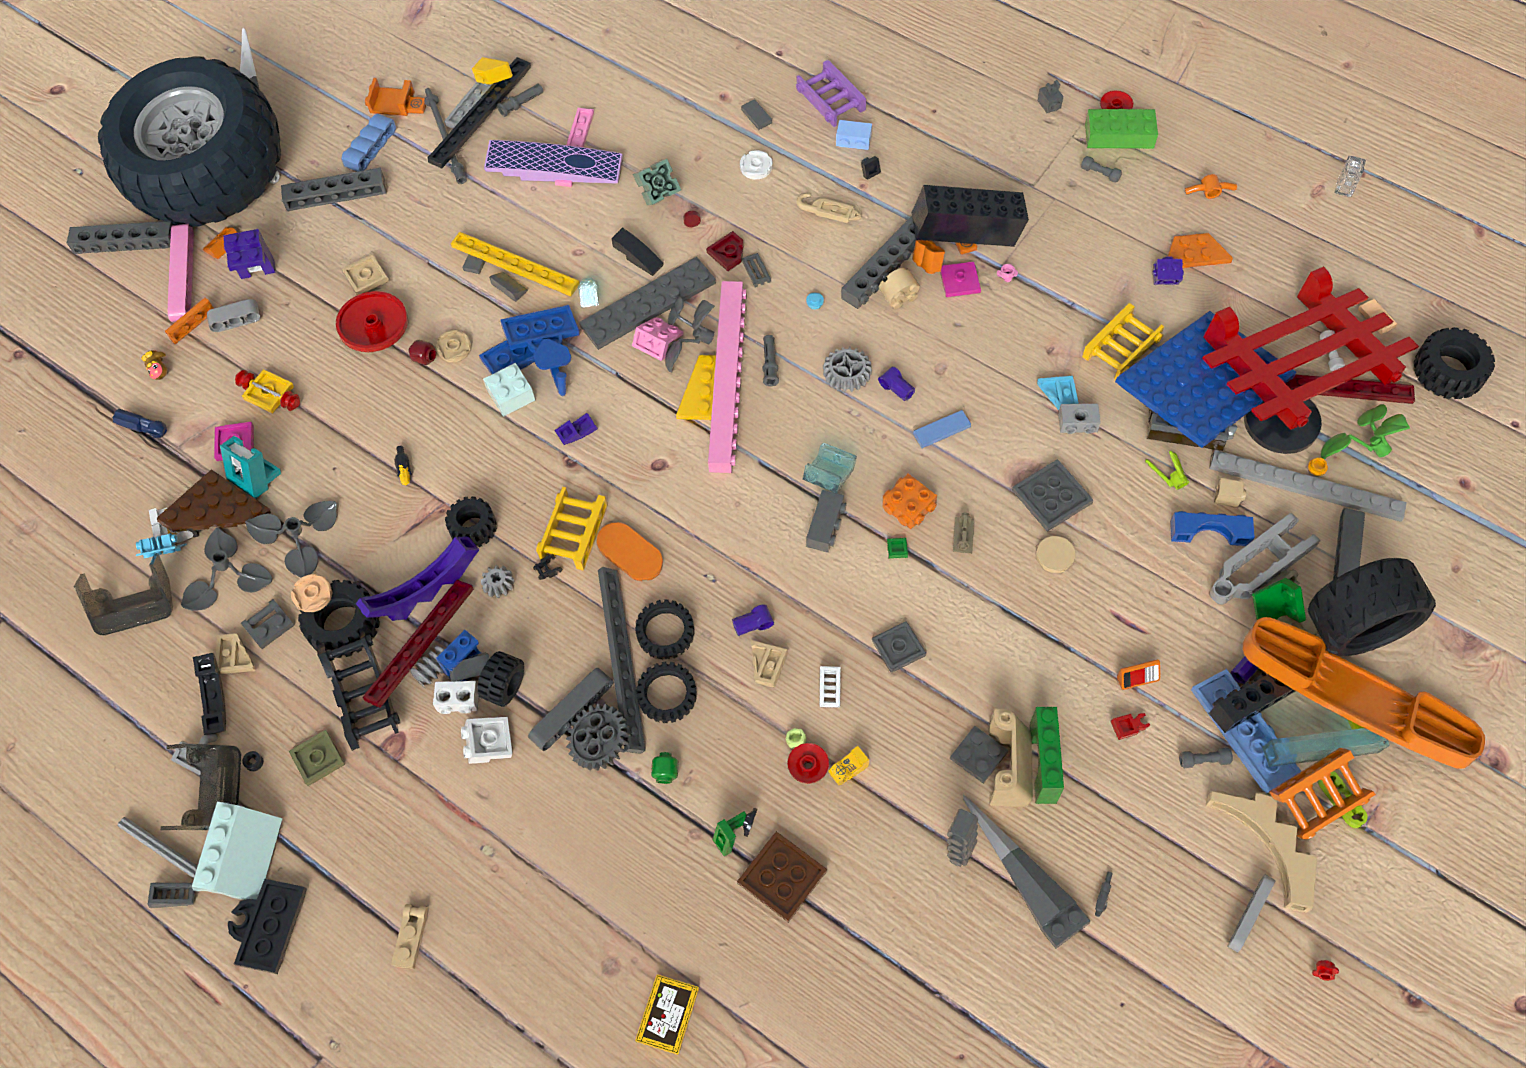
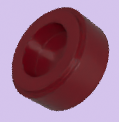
[683,211,701,227]

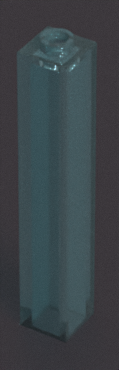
[1262,728,1390,767]

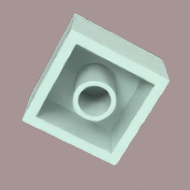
[483,363,535,417]

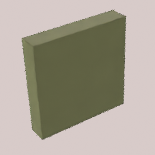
[289,730,345,786]

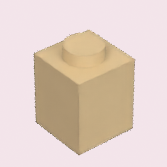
[1214,478,1246,508]

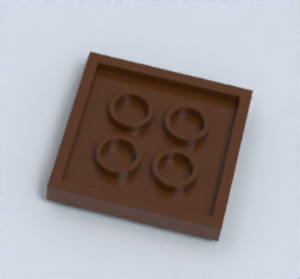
[737,831,827,923]

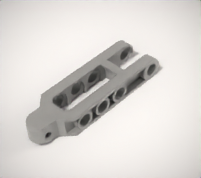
[1209,513,1321,605]

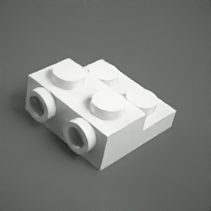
[461,717,512,764]

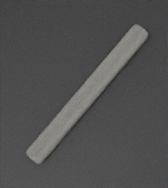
[118,817,198,878]

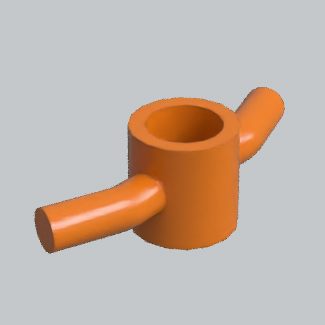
[1185,174,1237,199]

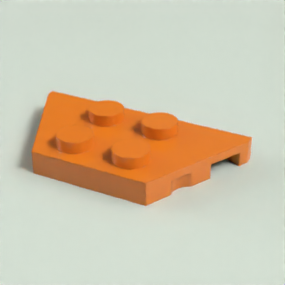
[1168,233,1233,268]

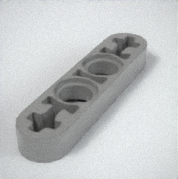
[1227,874,1275,953]

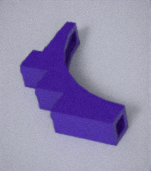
[356,537,479,621]

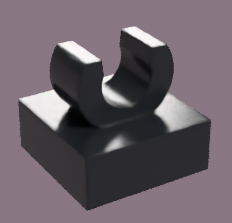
[861,156,881,179]

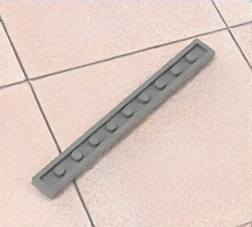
[1210,450,1407,522]

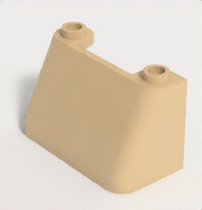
[989,709,1033,807]

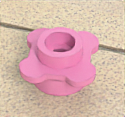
[997,264,1018,282]

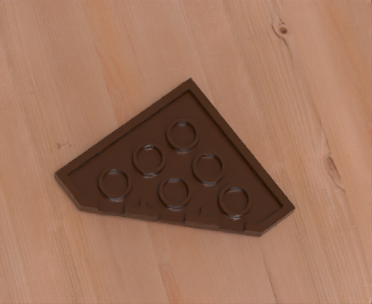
[157,469,271,532]

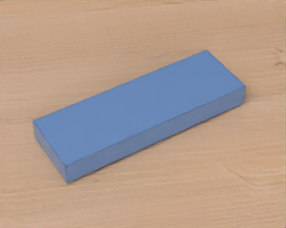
[913,410,971,448]

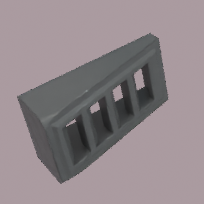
[147,883,195,908]

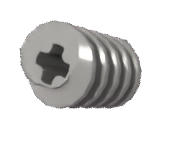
[410,646,445,689]

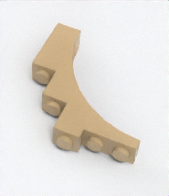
[1206,790,1317,913]

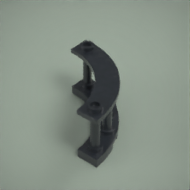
[317,628,401,751]

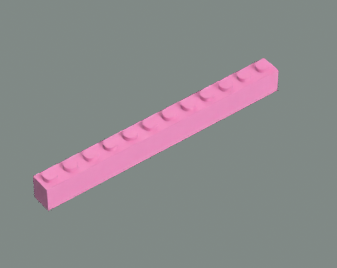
[708,281,746,473]

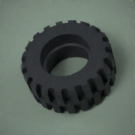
[1414,327,1495,399]
[298,580,380,658]

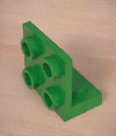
[1252,578,1306,623]

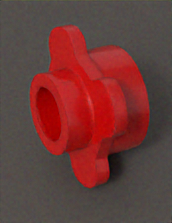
[1312,960,1339,981]

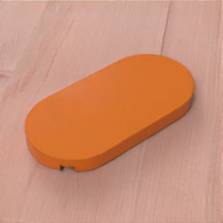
[596,522,663,581]

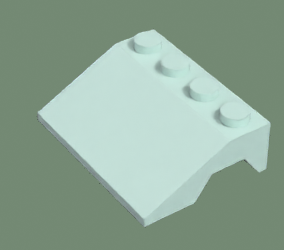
[192,801,282,900]

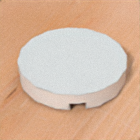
[740,150,773,179]

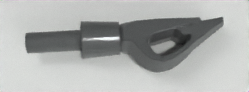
[1095,872,1113,917]

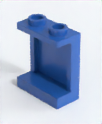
[436,630,481,681]

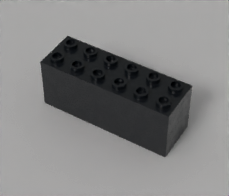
[911,185,1029,247]

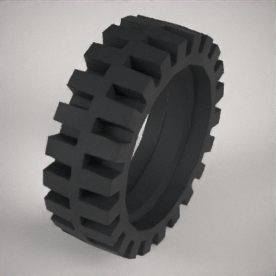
[635,599,695,659]
[636,662,697,723]

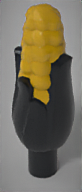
[394,446,412,485]

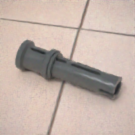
[497,83,543,117]
[762,335,779,387]

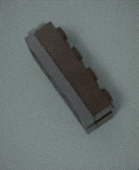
[1147,409,1237,451]

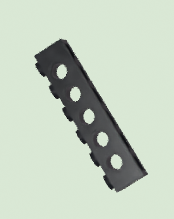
[1208,673,1296,733]

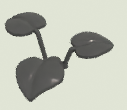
[665,297,715,373]
[245,501,337,578]
[181,528,272,611]

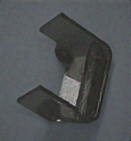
[74,553,173,635]
[160,743,241,831]

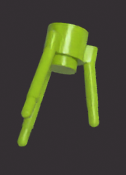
[1145,451,1189,490]

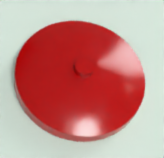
[336,291,408,352]

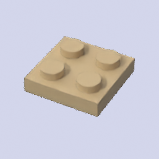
[342,254,389,295]

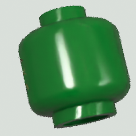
[651,752,679,784]

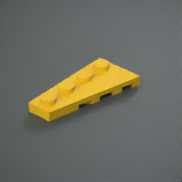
[676,355,716,420]

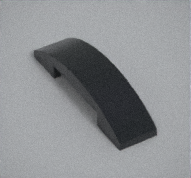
[193,653,226,736]

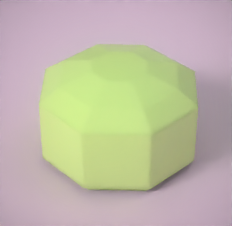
[785,728,807,749]

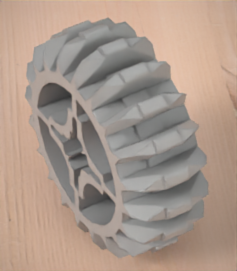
[823,347,872,393]

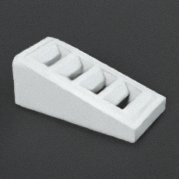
[819,666,841,708]

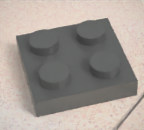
[950,726,1008,784]

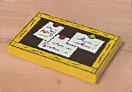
[635,975,699,1055]

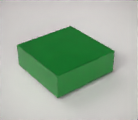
[887,538,908,559]

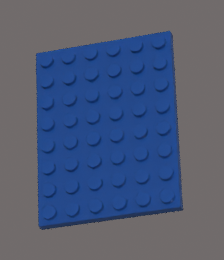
[1115,311,1296,448]

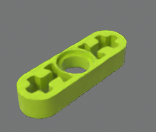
[1318,771,1368,828]

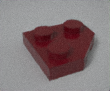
[706,231,744,271]

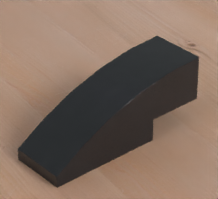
[611,227,664,276]

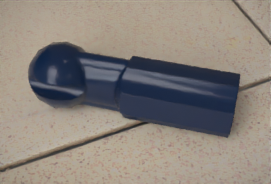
[113,409,167,438]

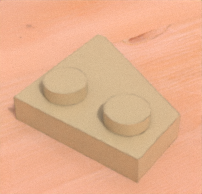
[215,633,255,674]
[751,640,788,688]

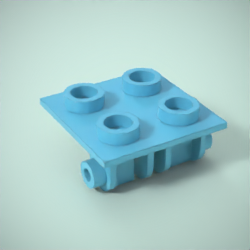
[136,533,187,558]

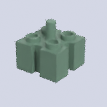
[633,159,681,205]

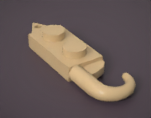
[797,193,861,223]

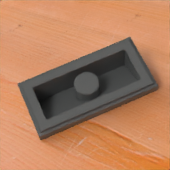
[489,272,528,302]

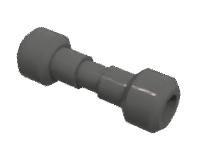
[1081,156,1122,183]
[1179,748,1233,768]

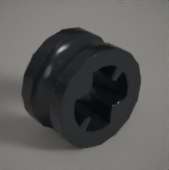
[242,751,264,772]

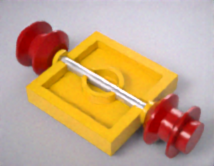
[235,369,300,413]

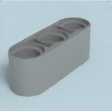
[207,299,260,332]

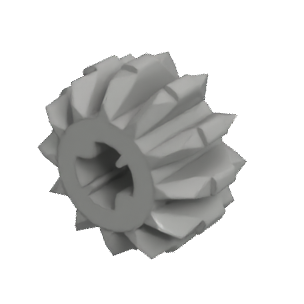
[481,565,515,598]

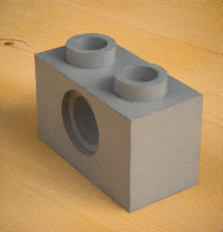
[1058,404,1101,434]

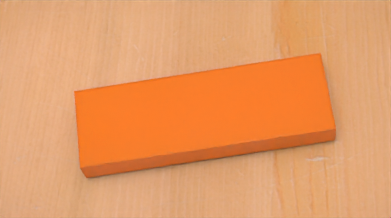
[165,298,214,344]

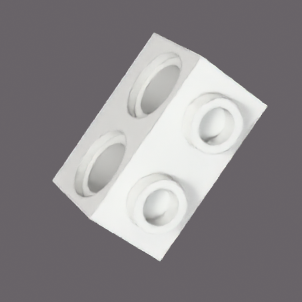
[433,681,479,714]

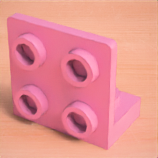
[632,318,683,361]

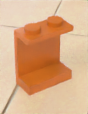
[365,78,415,116]

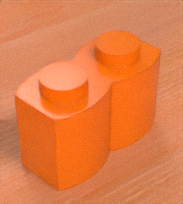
[912,240,945,274]

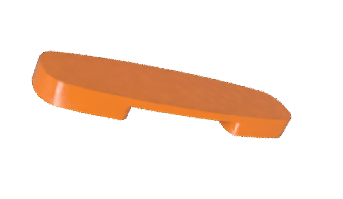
[1242,617,1485,769]

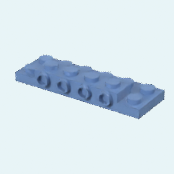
[1191,669,1301,793]

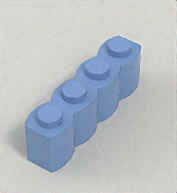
[341,113,396,172]

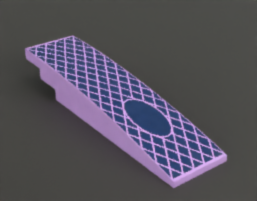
[484,140,623,183]

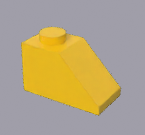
[472,57,513,85]

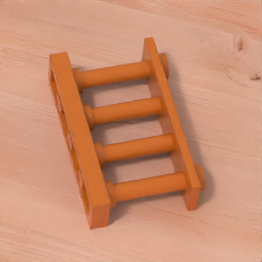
[1269,748,1376,840]

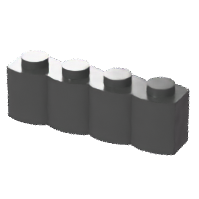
[947,809,978,867]

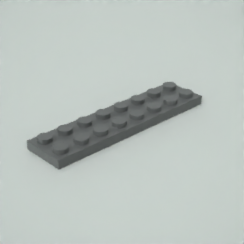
[579,257,716,350]

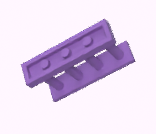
[796,60,866,127]

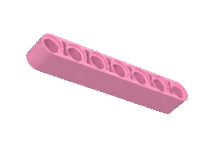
[167,224,194,322]

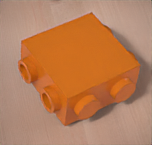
[882,473,937,529]

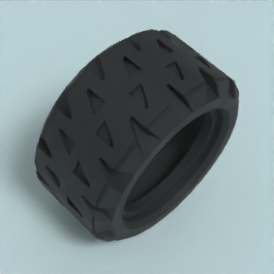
[1308,558,1436,656]

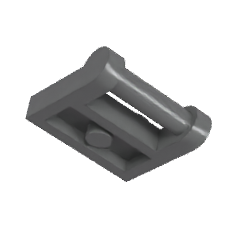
[241,599,294,649]

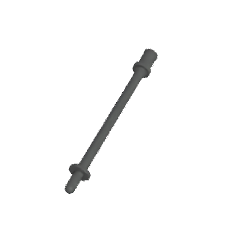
[424,88,467,184]

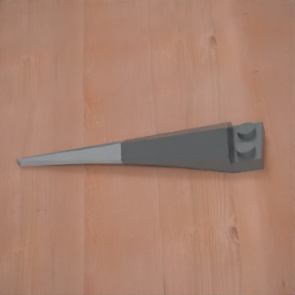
[963,795,1090,949]

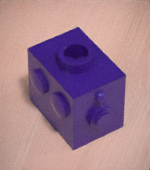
[1152,257,1184,285]

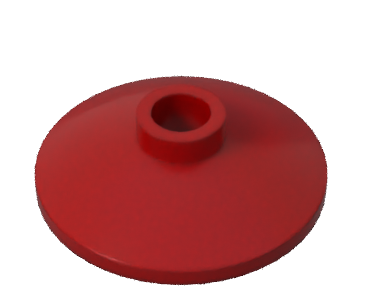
[1100,90,1134,109]
[787,743,829,784]

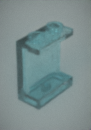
[802,443,857,493]

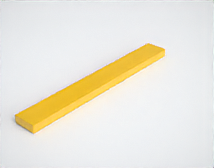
[451,232,580,296]

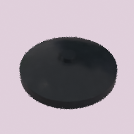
[1244,389,1322,454]

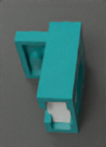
[220,436,281,499]

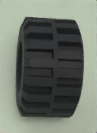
[445,496,497,547]
[477,651,524,707]

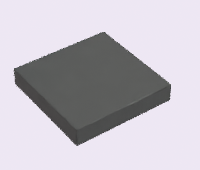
[872,621,926,673]

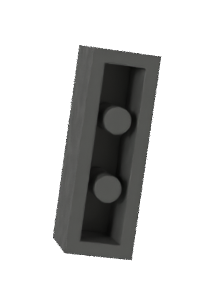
[806,490,847,553]

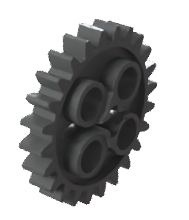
[566,704,630,771]

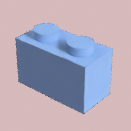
[836,120,872,150]

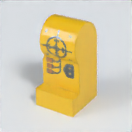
[828,745,869,785]

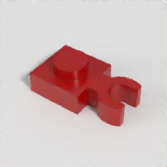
[1110,713,1150,740]

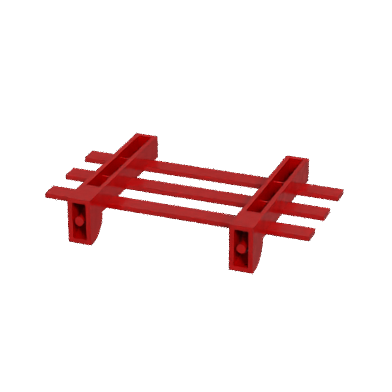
[1202,266,1419,430]

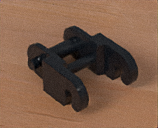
[533,554,563,580]

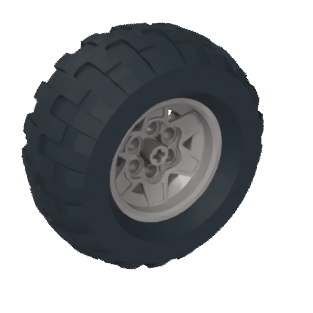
[98,56,281,227]

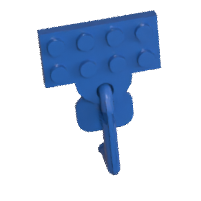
[500,305,579,396]

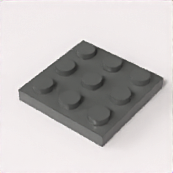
[1012,459,1093,532]

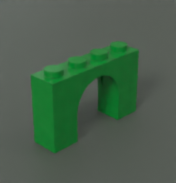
[1030,707,1064,804]

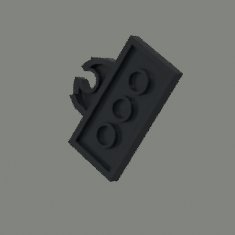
[228,879,307,975]

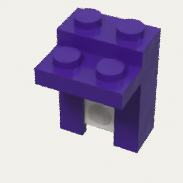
[223,229,275,279]

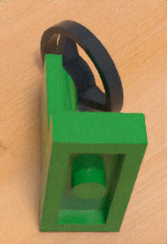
[713,808,758,857]

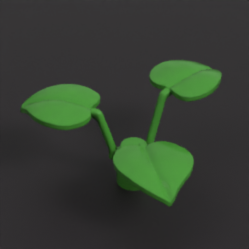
[1321,404,1410,460]

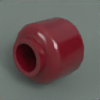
[409,340,437,365]

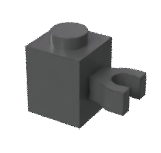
[1037,80,1064,113]

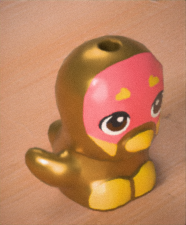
[141,350,168,380]

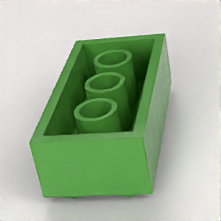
[1085,109,1158,149]

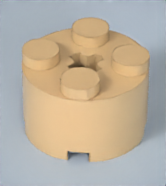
[879,267,920,310]

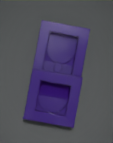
[554,413,598,445]

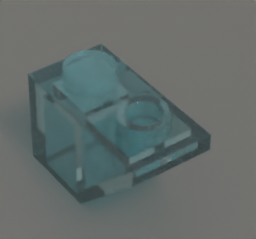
[578,278,599,308]

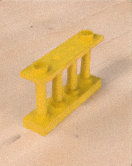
[1082,303,1164,380]
[536,487,608,571]

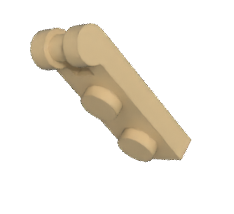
[391,904,428,969]

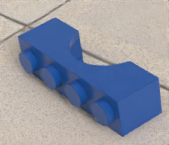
[1170,511,1255,546]

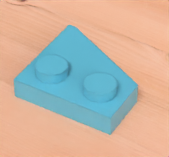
[1037,376,1079,410]

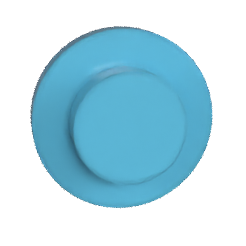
[806,293,824,310]

